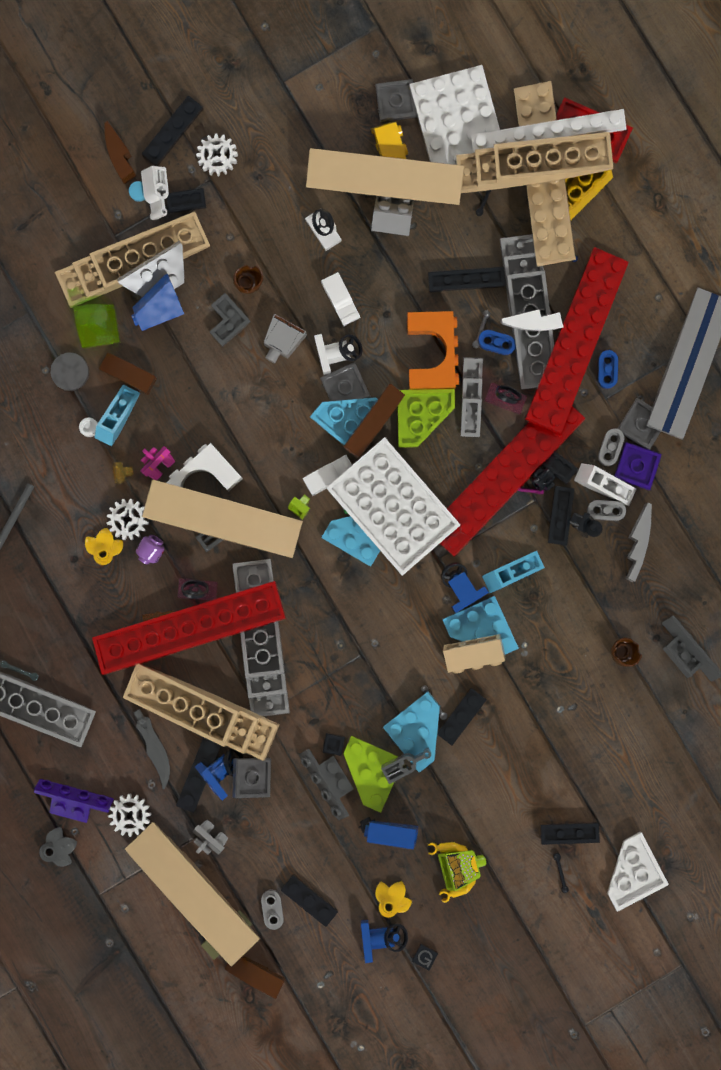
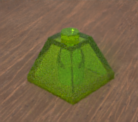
[73,304,120,348]

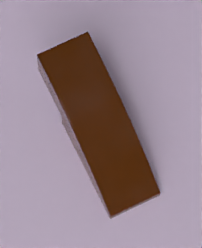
[104,121,136,184]
[99,353,157,395]
[225,956,285,999]

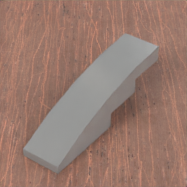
[461,357,483,437]
[625,503,652,582]

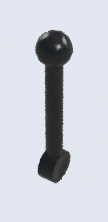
[476,190,491,216]
[553,853,569,893]

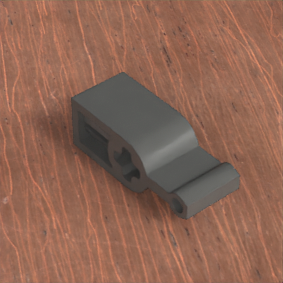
[381,748,431,784]

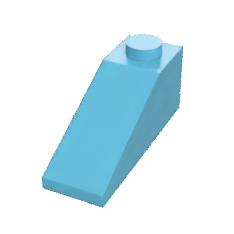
[95,385,140,446]
[482,551,545,593]

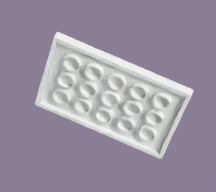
[409,65,500,165]
[326,437,460,576]

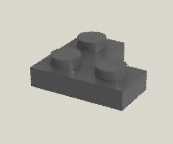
[210,293,251,347]

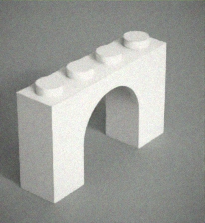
[167,443,242,530]

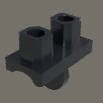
[570,512,603,538]

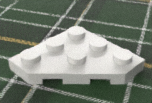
[607,832,669,912]

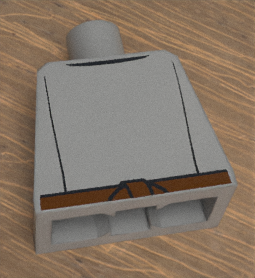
[264,314,307,364]

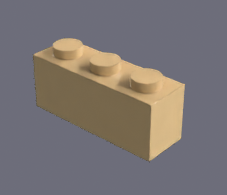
[443,634,505,674]

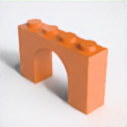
[407,311,459,390]

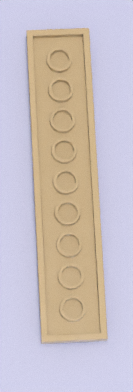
[514,81,576,266]

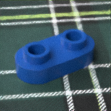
[478,330,516,355]
[598,350,618,389]

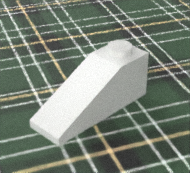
[574,463,636,506]

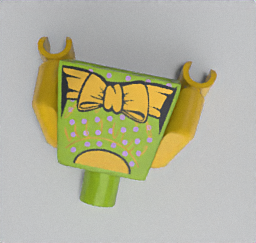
[427,842,486,903]

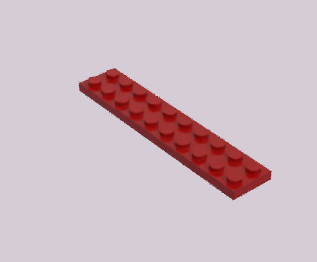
[525,247,629,434]
[439,406,585,557]
[92,581,286,675]

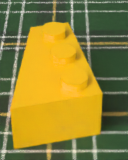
[370,122,408,159]

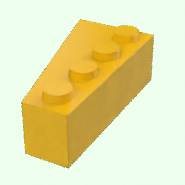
[565,170,613,220]

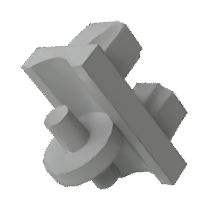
[192,820,228,855]

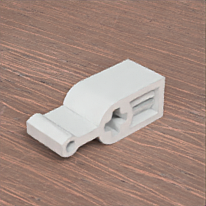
[141,166,169,220]
[321,272,361,326]
[303,455,352,496]

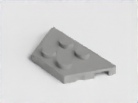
[117,241,184,297]

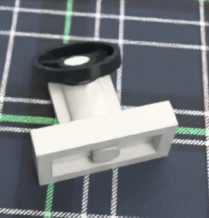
[305,208,342,251]
[314,334,363,375]

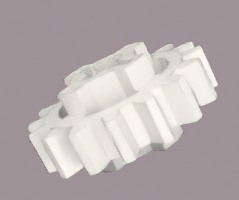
[196,134,238,176]
[107,499,149,540]
[108,793,152,837]

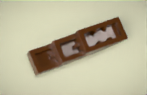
[343,384,405,458]

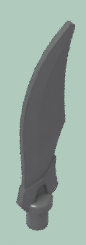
[133,709,170,789]

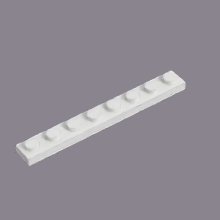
[471,109,626,153]

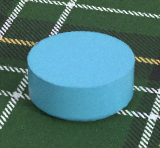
[129,181,145,202]

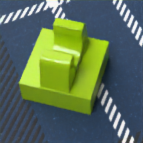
[288,494,310,520]

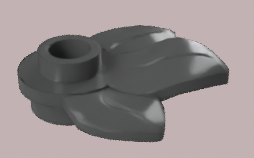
[39,827,77,867]

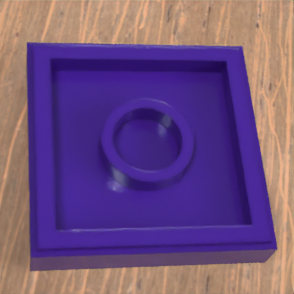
[614,442,662,490]

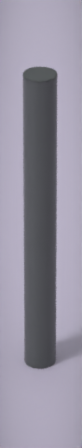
[0,483,35,550]

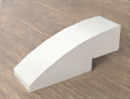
[500,310,563,331]

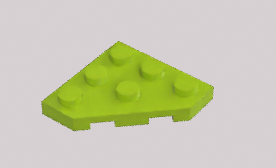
[398,389,455,448]
[343,736,399,813]

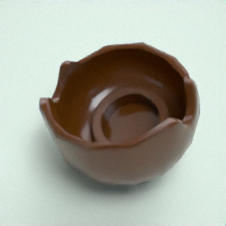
[233,265,263,294]
[611,637,642,667]

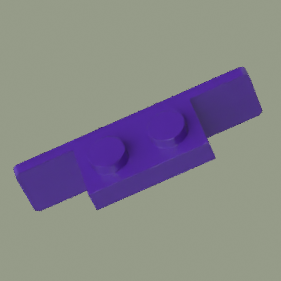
[34,779,114,823]

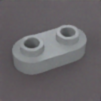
[598,429,624,466]
[587,500,626,521]
[261,889,284,930]

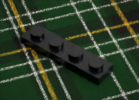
[141,96,203,166]
[428,267,505,292]
[176,737,221,813]

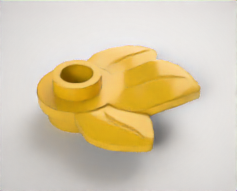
[85,528,123,565]
[375,881,412,918]

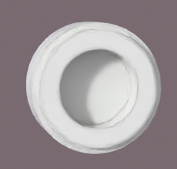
[79,417,98,437]

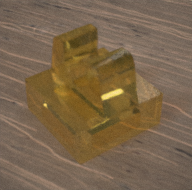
[113,462,133,484]

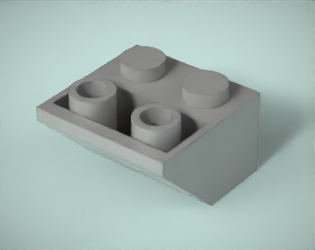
[371,196,414,236]

